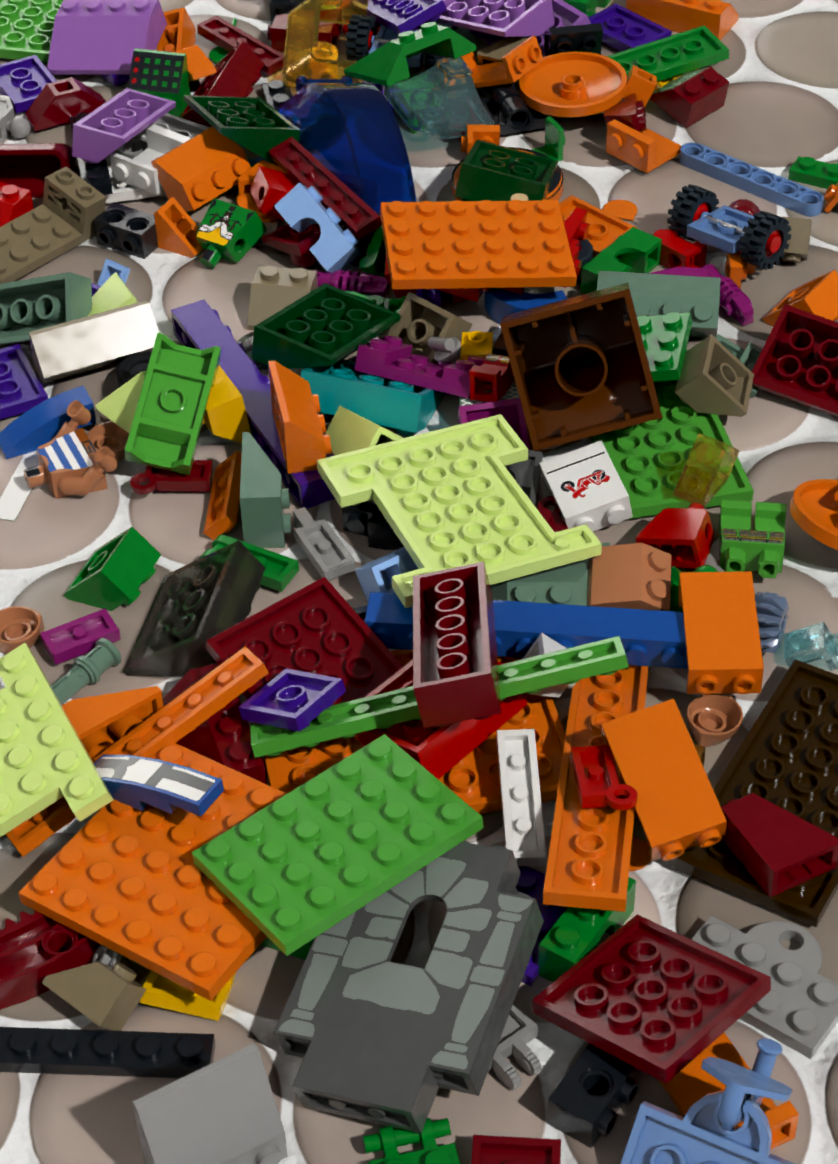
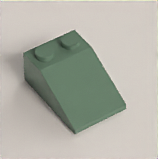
[240,432,292,548]

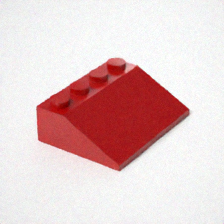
[353,659,527,779]

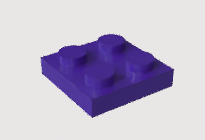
[239,668,346,731]

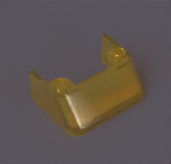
[282,0,369,97]

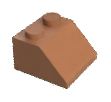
[587,543,671,611]

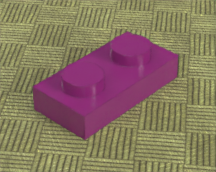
[40,608,121,665]

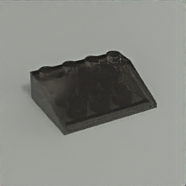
[122,540,266,677]

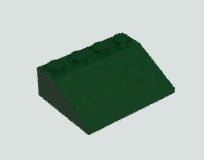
[183,95,300,166]
[251,283,401,369]

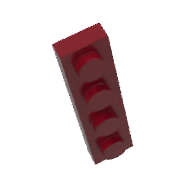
[197,15,287,76]

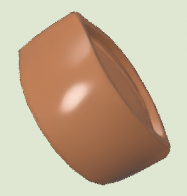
[87,421,129,462]
[0,606,44,654]
[687,694,743,748]

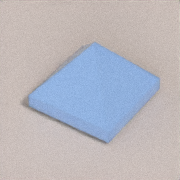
[97,259,131,286]

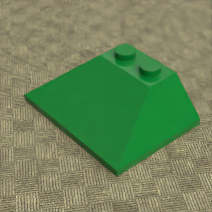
[344,22,477,86]

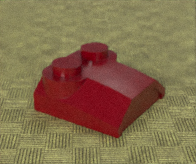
[262,222,343,268]

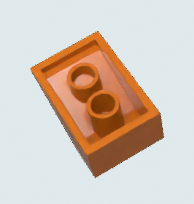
[62,686,164,760]

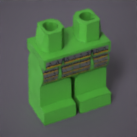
[718,500,787,578]

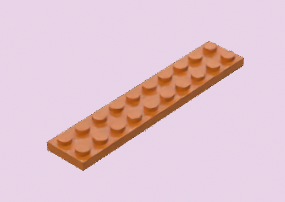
[543,665,649,912]

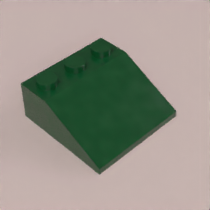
[455,140,558,201]

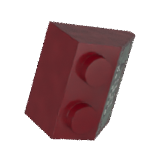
[650,67,730,128]

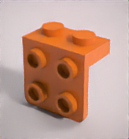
[606,119,681,173]

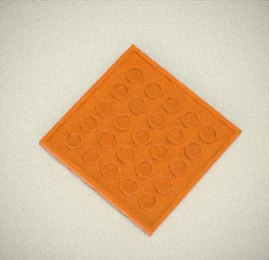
[18,743,287,1001]

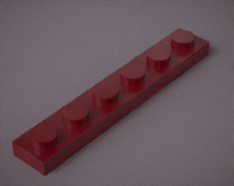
[269,136,382,240]

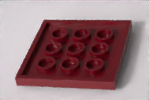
[206,576,404,752]
[531,914,771,1083]

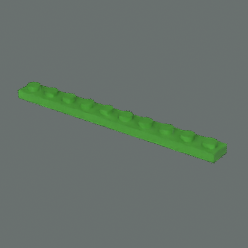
[250,636,629,758]

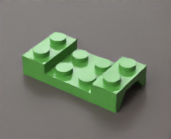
[125,332,221,475]

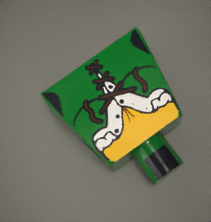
[196,199,267,269]

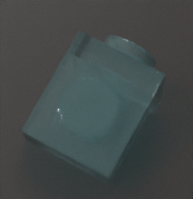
[784,622,838,671]

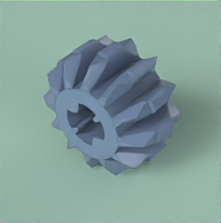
[755,592,789,653]

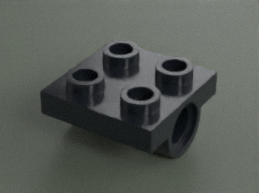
[544,23,603,56]
[478,83,545,136]

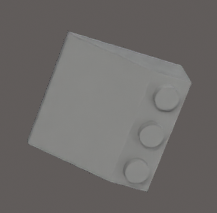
[132,1043,288,1164]

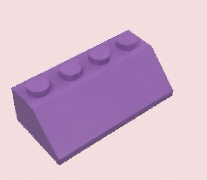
[72,88,176,164]

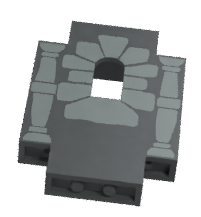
[273,840,544,1133]

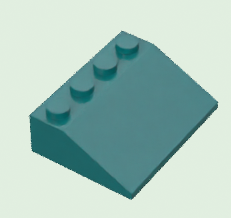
[301,359,445,436]

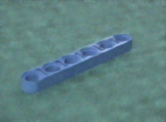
[680,142,824,216]

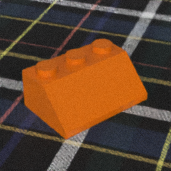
[151,127,251,212]
[268,360,332,474]

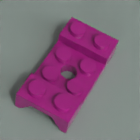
[355,336,485,399]

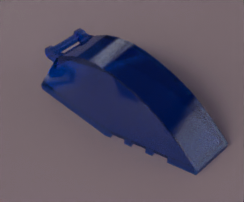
[276,76,417,216]

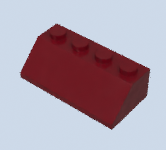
[179,41,265,127]
[163,663,266,784]

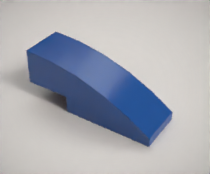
[0,385,96,459]

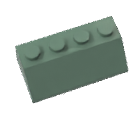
[596,271,721,338]
[0,272,92,346]

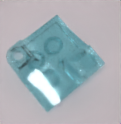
[384,57,494,139]

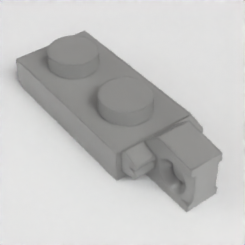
[293,507,355,580]

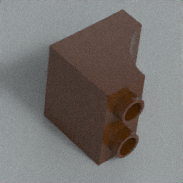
[500,283,662,451]

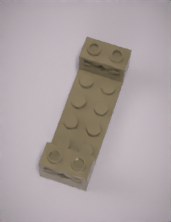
[0,167,106,284]

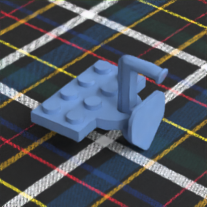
[621,1038,795,1164]

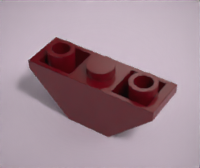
[25,77,106,131]
[604,93,647,133]

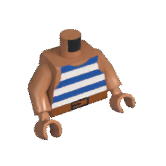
[24,400,117,499]

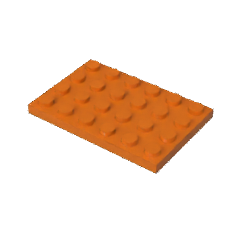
[380,199,577,290]

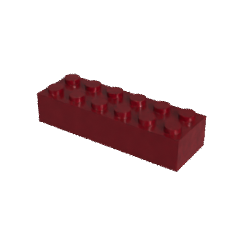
[413,562,501,728]

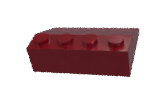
[752,304,838,417]

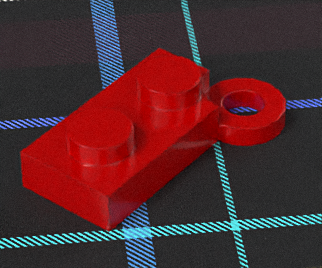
[570,745,638,810]

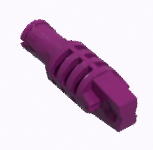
[702,264,754,326]
[317,270,390,297]

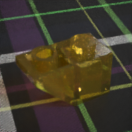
[673,433,739,507]

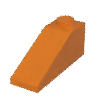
[157,7,196,52]

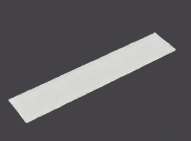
[0,451,39,521]

